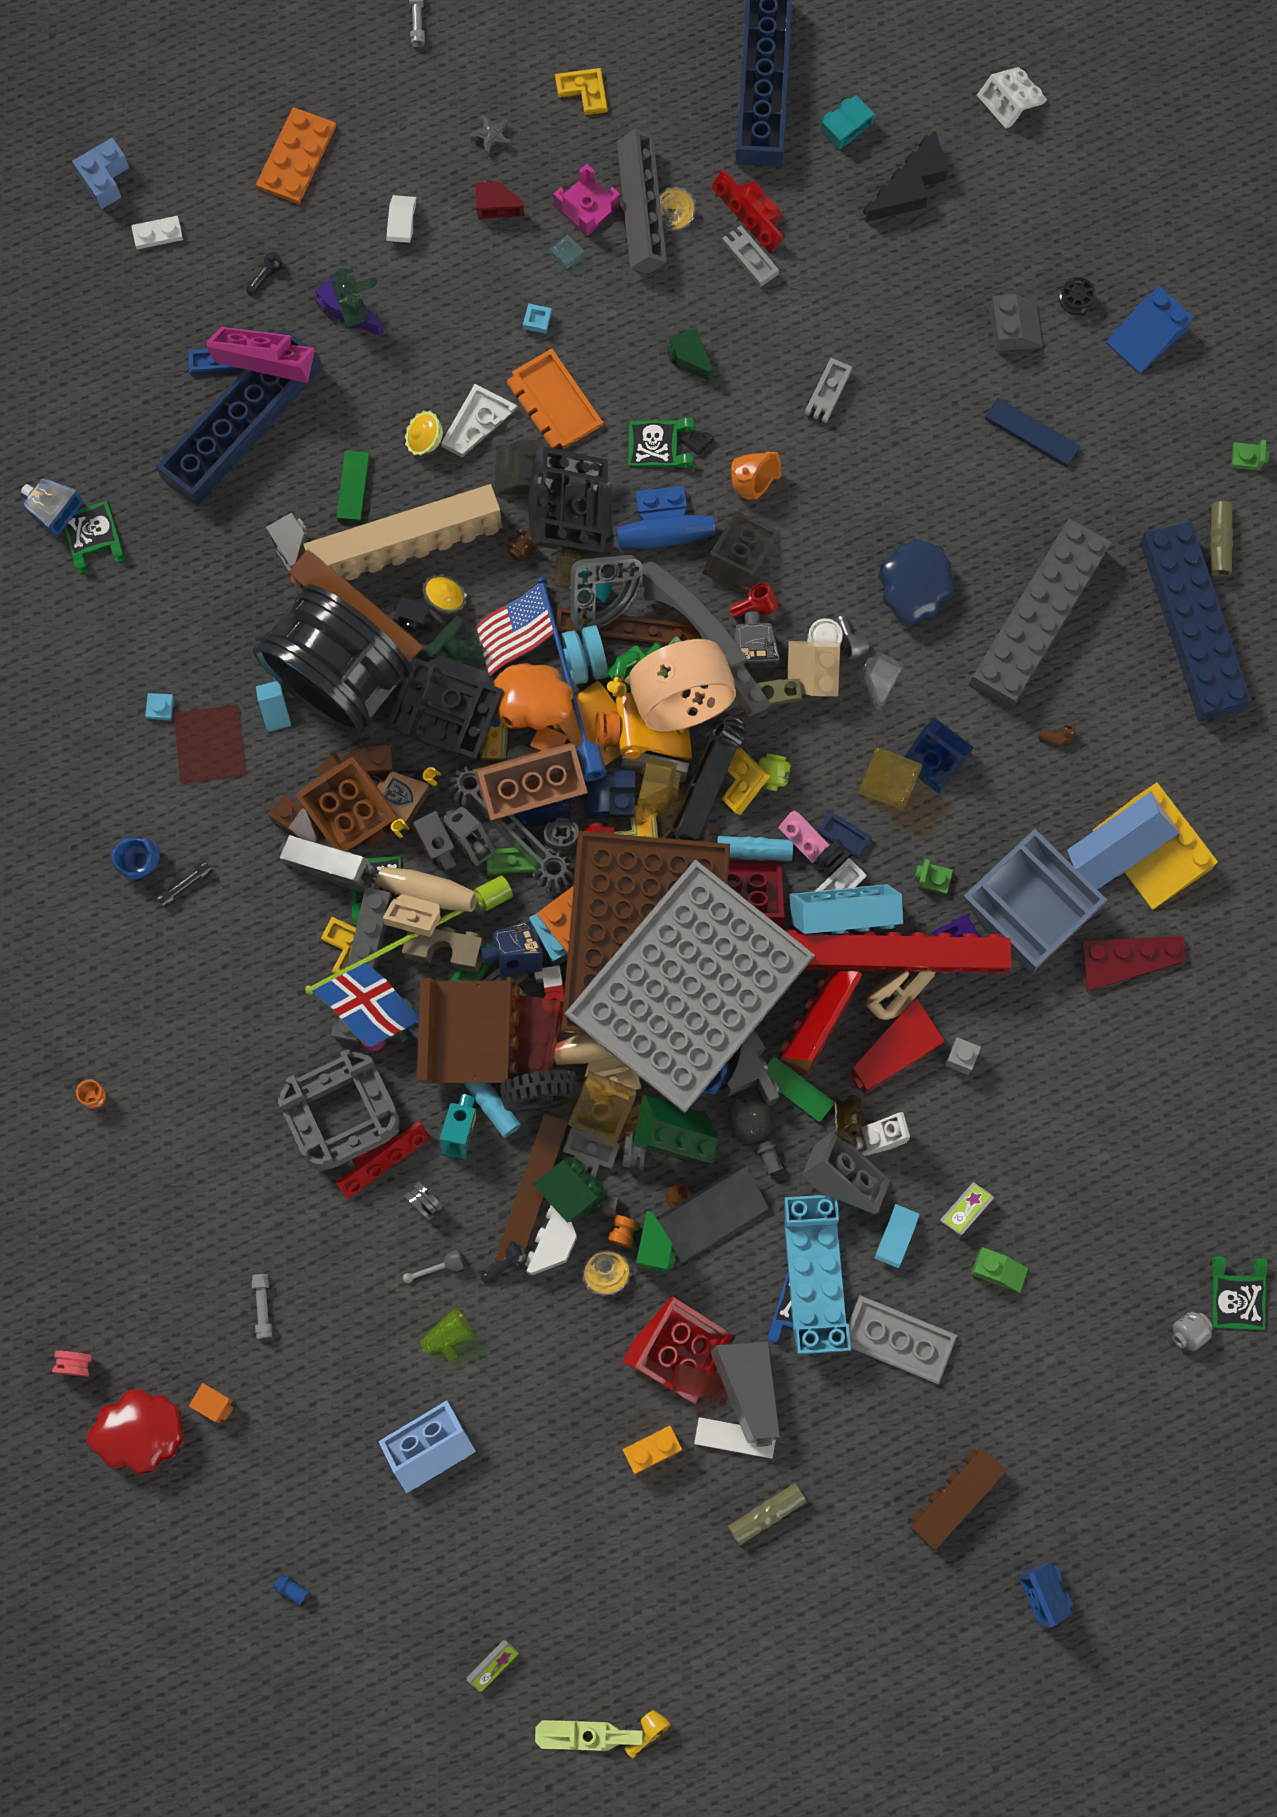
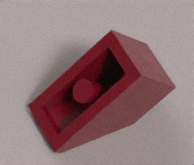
[475,180,525,219]

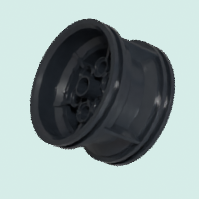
[253,584,412,736]

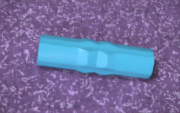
[717,836,793,861]
[464,1083,521,1138]

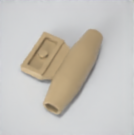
[377,867,477,937]
[552,1034,641,1099]

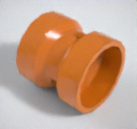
[76,1080,106,1109]
[607,1215,640,1248]

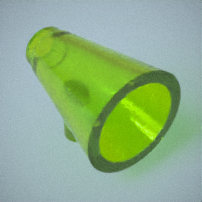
[420,1307,474,1363]

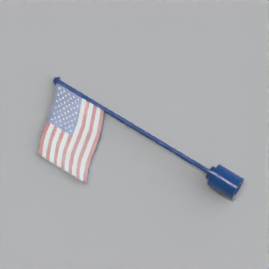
[476,577,607,781]

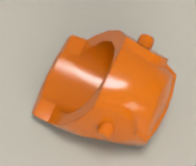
[730,452,781,500]

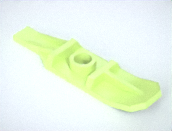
[535,1720,643,1751]

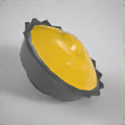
[422,574,467,615]

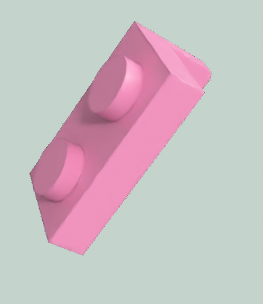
[778,811,830,863]

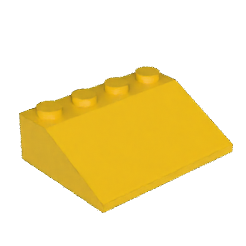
[1092,782,1218,910]

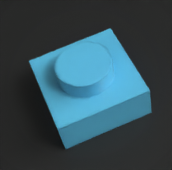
[523,303,552,334]
[145,693,174,720]

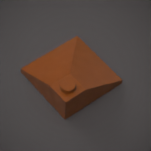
[295,755,398,852]

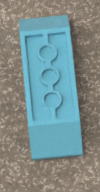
[784,1195,851,1354]

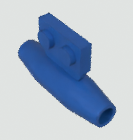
[617,486,715,549]

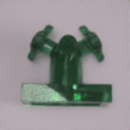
[330,268,377,327]
[424,616,484,664]

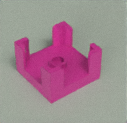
[553,164,620,236]

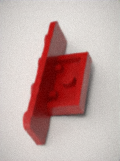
[712,171,783,253]
[336,1121,430,1198]

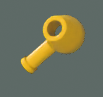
[624,1710,671,1759]

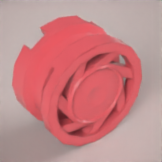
[52,1351,92,1377]

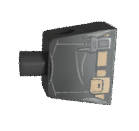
[734,611,779,669]

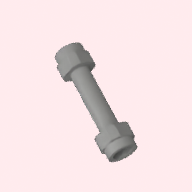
[409,0,425,47]
[252,1274,272,1339]

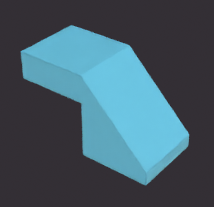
[875,1204,919,1268]

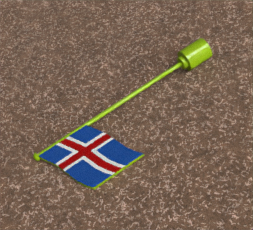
[305,876,513,1047]

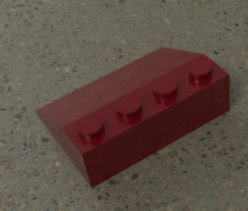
[727,861,784,929]

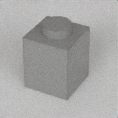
[945,1037,981,1075]

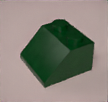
[533,1157,607,1223]

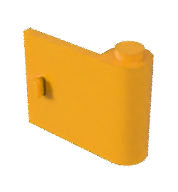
[550,681,621,766]
[616,693,692,760]

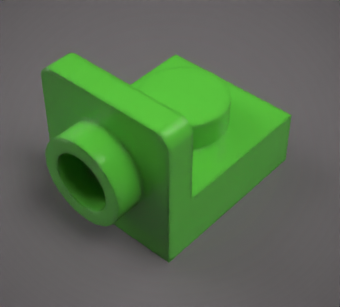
[1231,440,1270,471]
[914,859,953,895]

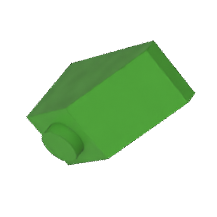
[971,1247,1028,1293]

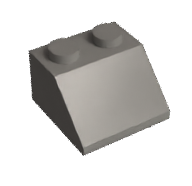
[266,513,310,571]

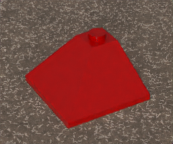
[622,1297,733,1404]

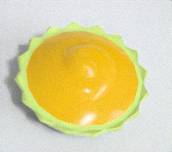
[404,410,443,456]

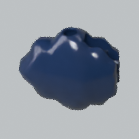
[878,539,955,625]

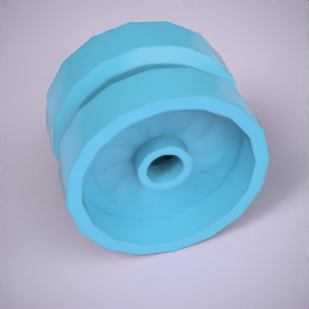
[562,625,609,685]

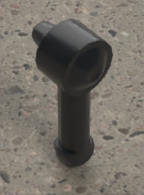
[246,252,283,296]
[481,1241,527,1284]

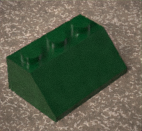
[633,1095,718,1165]

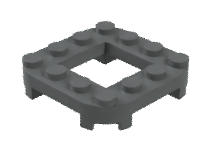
[278,1050,399,1171]

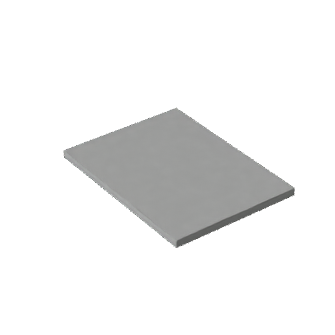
[564,860,815,1113]

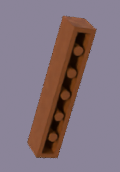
[288,549,423,662]

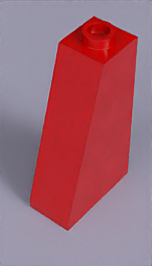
[851,999,945,1093]

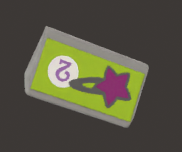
[940,1182,995,1238]
[467,1640,519,1692]

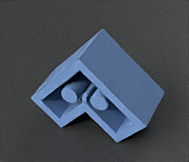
[72,138,129,209]

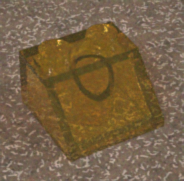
[858,747,923,812]
[636,757,681,825]

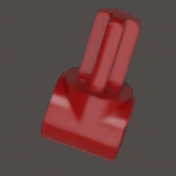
[729,582,779,618]

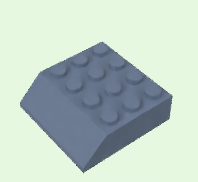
[963,829,1107,974]

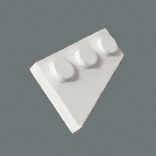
[441,384,517,457]

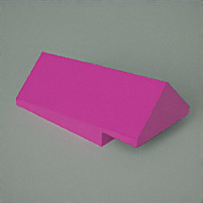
[206,327,314,383]

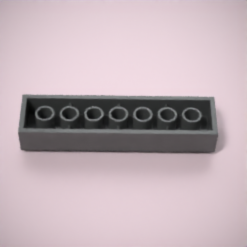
[969,519,1111,709]

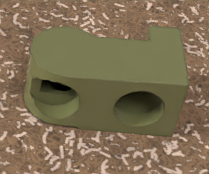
[756,679,802,706]

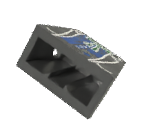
[443,807,496,867]

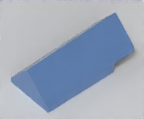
[1067,792,1180,890]

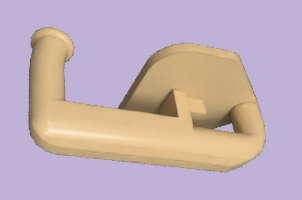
[866,969,935,1020]

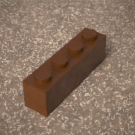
[909,1448,1007,1550]

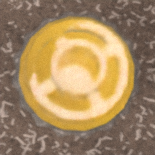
[659,186,697,233]
[582,1250,632,1297]

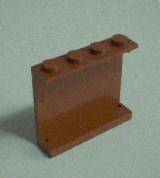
[417,977,520,1084]

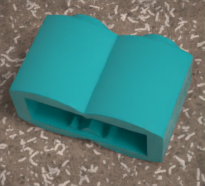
[821,95,875,150]

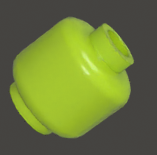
[758,754,791,791]

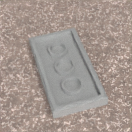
[849,1295,957,1385]

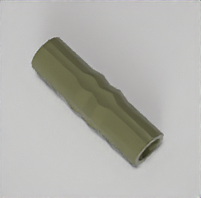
[1210,501,1233,576]
[728,1483,807,1546]

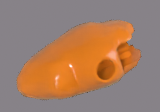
[492,663,573,730]

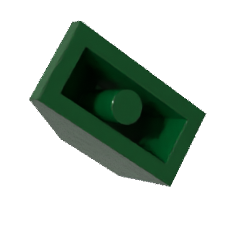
[667,328,713,381]

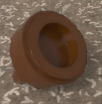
[666,1183,693,1208]

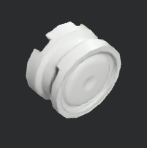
[807,618,843,646]

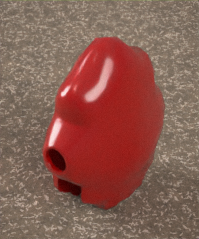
[86,1389,184,1474]

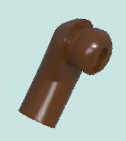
[1038,724,1076,747]

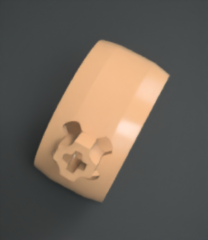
[629,639,736,731]

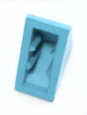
[256,681,291,732]

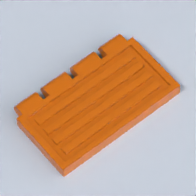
[506,348,603,449]

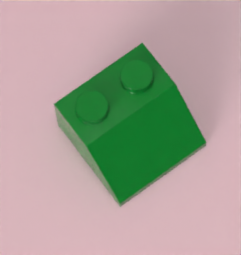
[636,1211,676,1275]

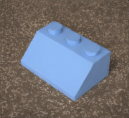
[378,1401,476,1493]

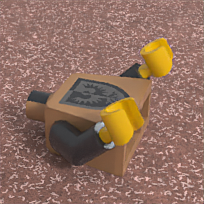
[371,767,441,838]

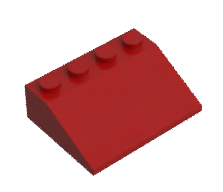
[779,970,862,1076]

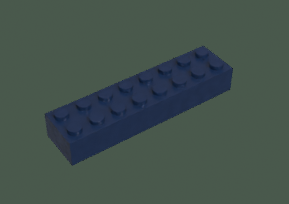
[735,0,792,167]
[156,328,323,506]
[1140,521,1251,721]

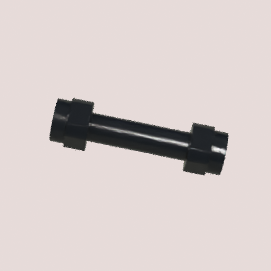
[156,860,213,908]

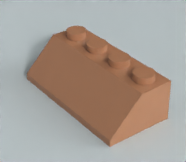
[474,743,587,820]

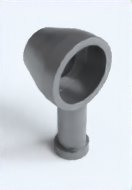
[836,615,869,660]

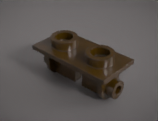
[835,1095,862,1147]

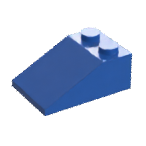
[1105,286,1194,374]
[1018,1562,1073,1627]

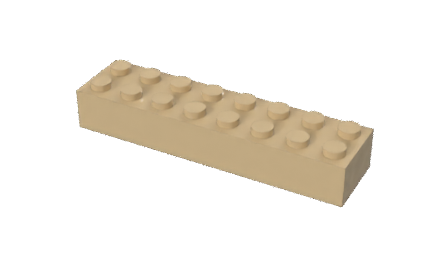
[303,484,502,580]

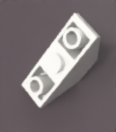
[855,1112,910,1156]
[524,1205,577,1275]

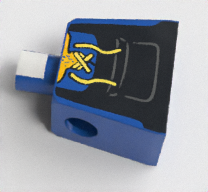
[21,479,84,538]

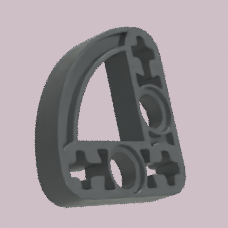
[570,555,643,631]

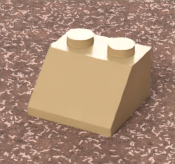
[788,641,840,696]

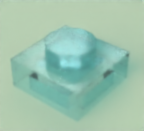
[550,234,584,269]

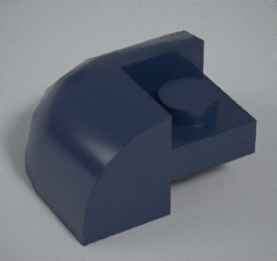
[585,769,635,819]

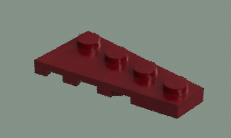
[1082,936,1186,992]

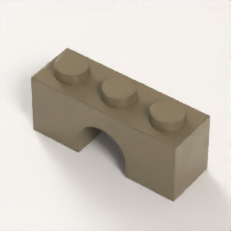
[402,927,486,973]

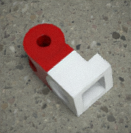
[535,965,564,1016]

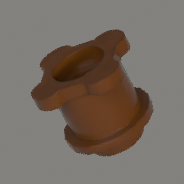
[507,528,538,561]

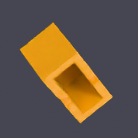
[623,1426,682,1475]

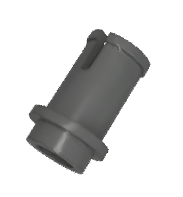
[757,1140,784,1175]

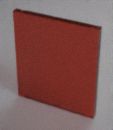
[174,705,245,784]

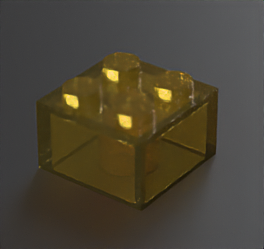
[568,1071,636,1144]

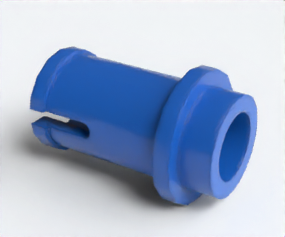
[273,1574,309,1606]

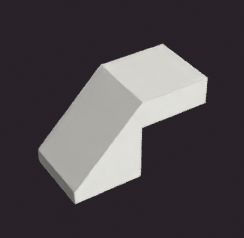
[386,195,416,243]

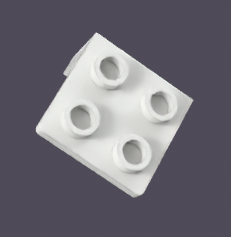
[977,67,1047,128]

